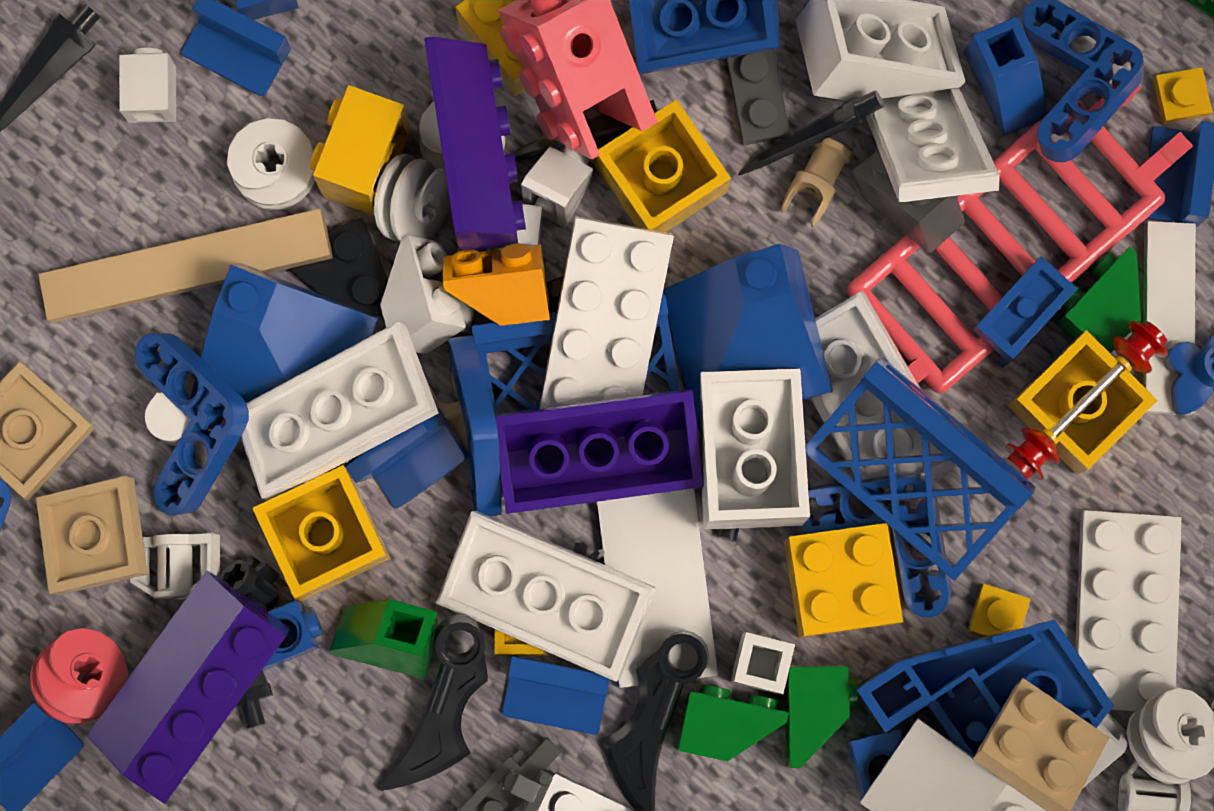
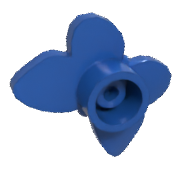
[1164,333,1214,416]

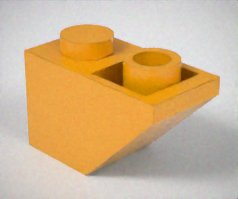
[443,243,550,326]

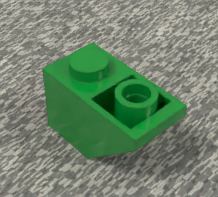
[1055,247,1141,354]
[329,599,438,679]
[677,684,789,762]

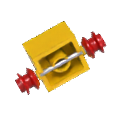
[1006,321,1168,480]

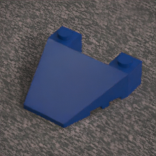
[856,620,1114,757]

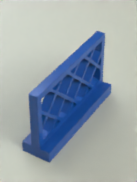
[471,295,679,415]
[805,357,1036,581]

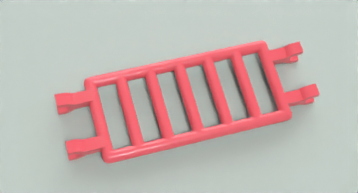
[847,86,1193,393]

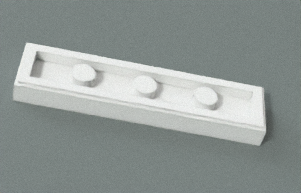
[1143,221,1196,415]

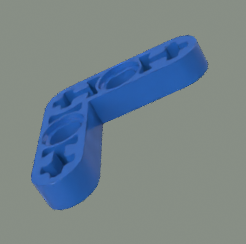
[1022,0,1144,162]
[135,333,249,516]
[448,335,502,517]
[798,473,952,618]

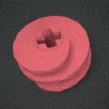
[30,628,128,724]

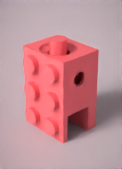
[498,0,658,159]

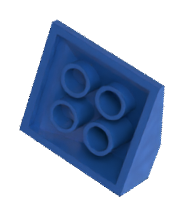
[629,0,780,74]
[663,244,833,429]
[190,264,379,412]

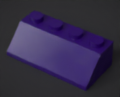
[424,37,526,252]
[495,389,704,514]
[87,570,290,804]

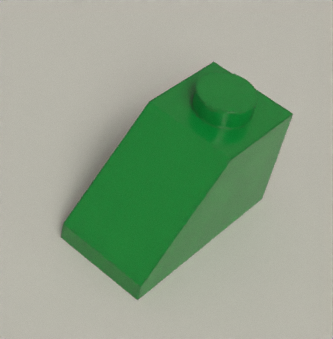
[785,666,858,768]

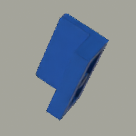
[182,0,291,96]
[1147,121,1214,227]
[973,256,1078,368]
[346,408,469,509]
[502,656,610,735]
[0,703,84,811]

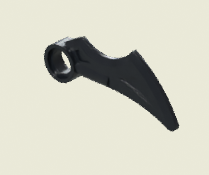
[377,614,488,791]
[601,631,709,811]

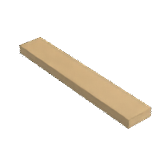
[38,209,333,323]

